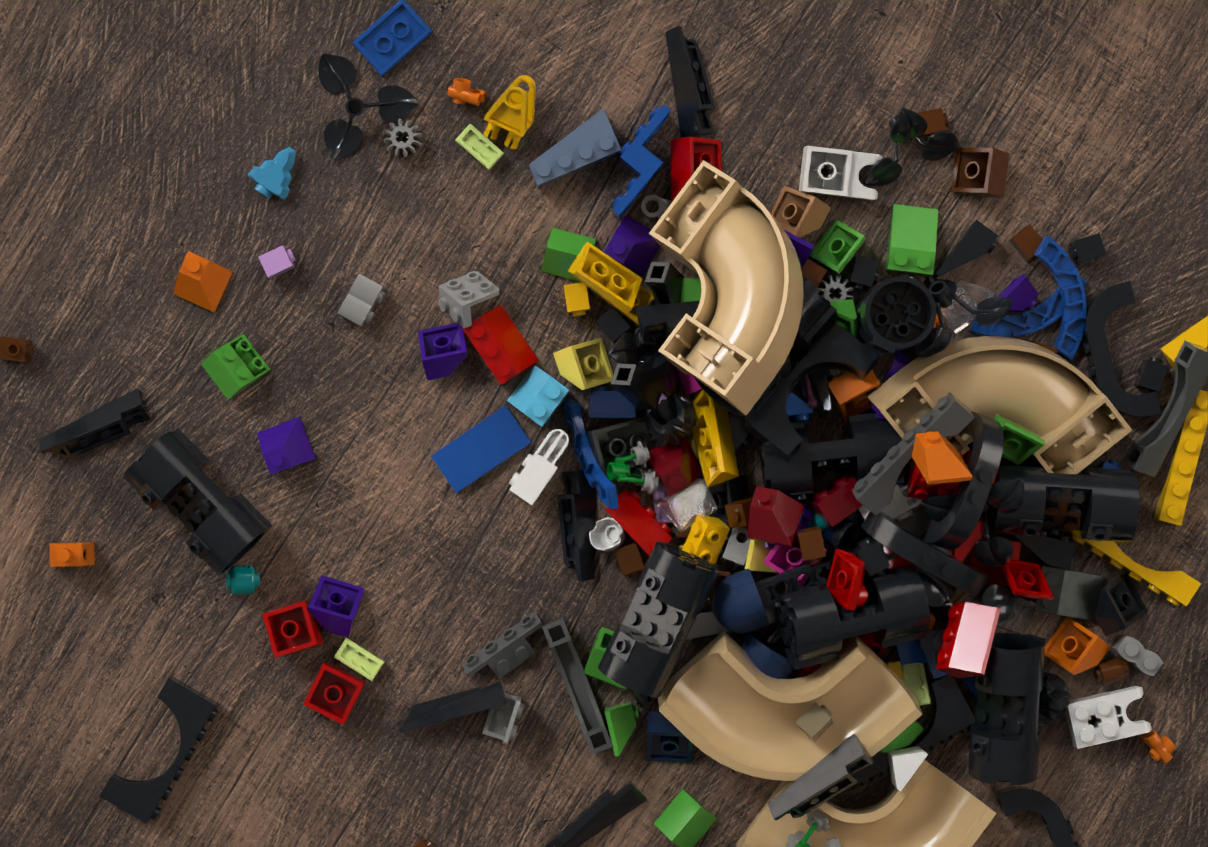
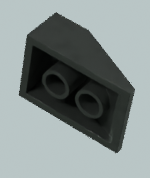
[586,416,659,474]
[1031,565,1106,621]

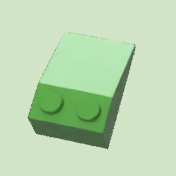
[885,204,938,277]

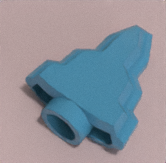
[248,147,296,201]

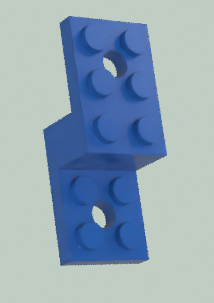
[612,105,671,219]

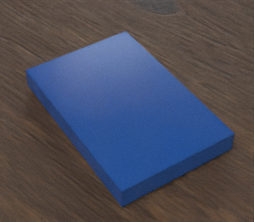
[352,0,433,77]

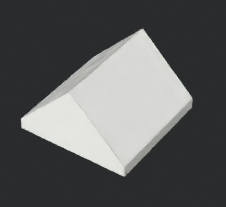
[887,746,928,792]

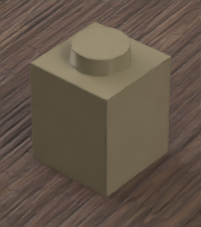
[796,703,833,742]

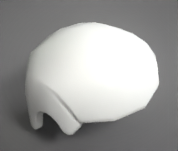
[589,517,626,552]

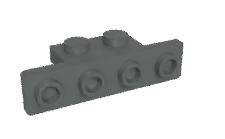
[462,612,543,679]

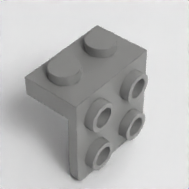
[438,271,499,329]
[482,692,525,745]

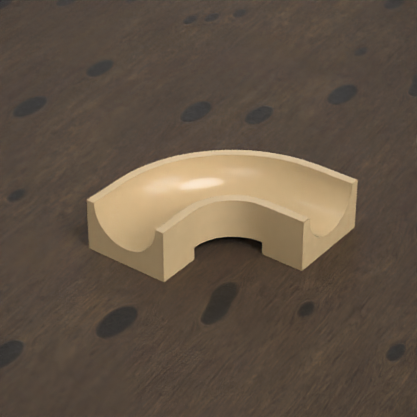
[649,160,804,416]
[867,336,1132,475]
[658,631,922,781]
[736,759,997,847]

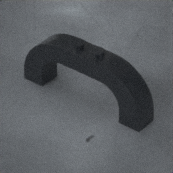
[1082,281,1162,417]
[924,411,1004,551]
[861,511,990,596]
[995,786,1080,847]

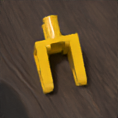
[483,75,536,149]

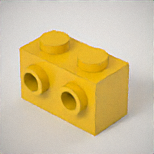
[682,514,730,565]

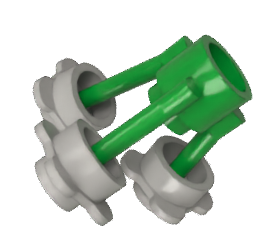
[607,441,659,495]

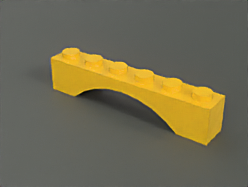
[1153,390,1208,526]
[1068,530,1201,607]

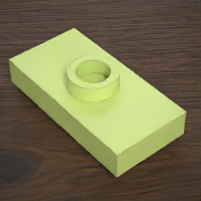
[455,124,504,171]
[334,638,385,681]
[901,663,931,706]

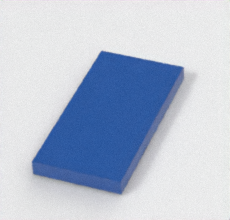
[431,405,531,493]

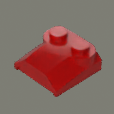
[826,549,868,610]

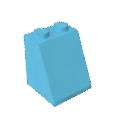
[507,365,570,427]

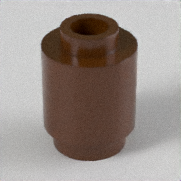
[1093,658,1129,686]

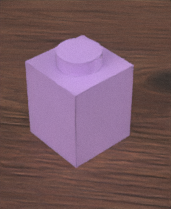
[258,245,296,279]

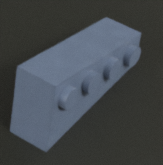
[529,108,621,188]

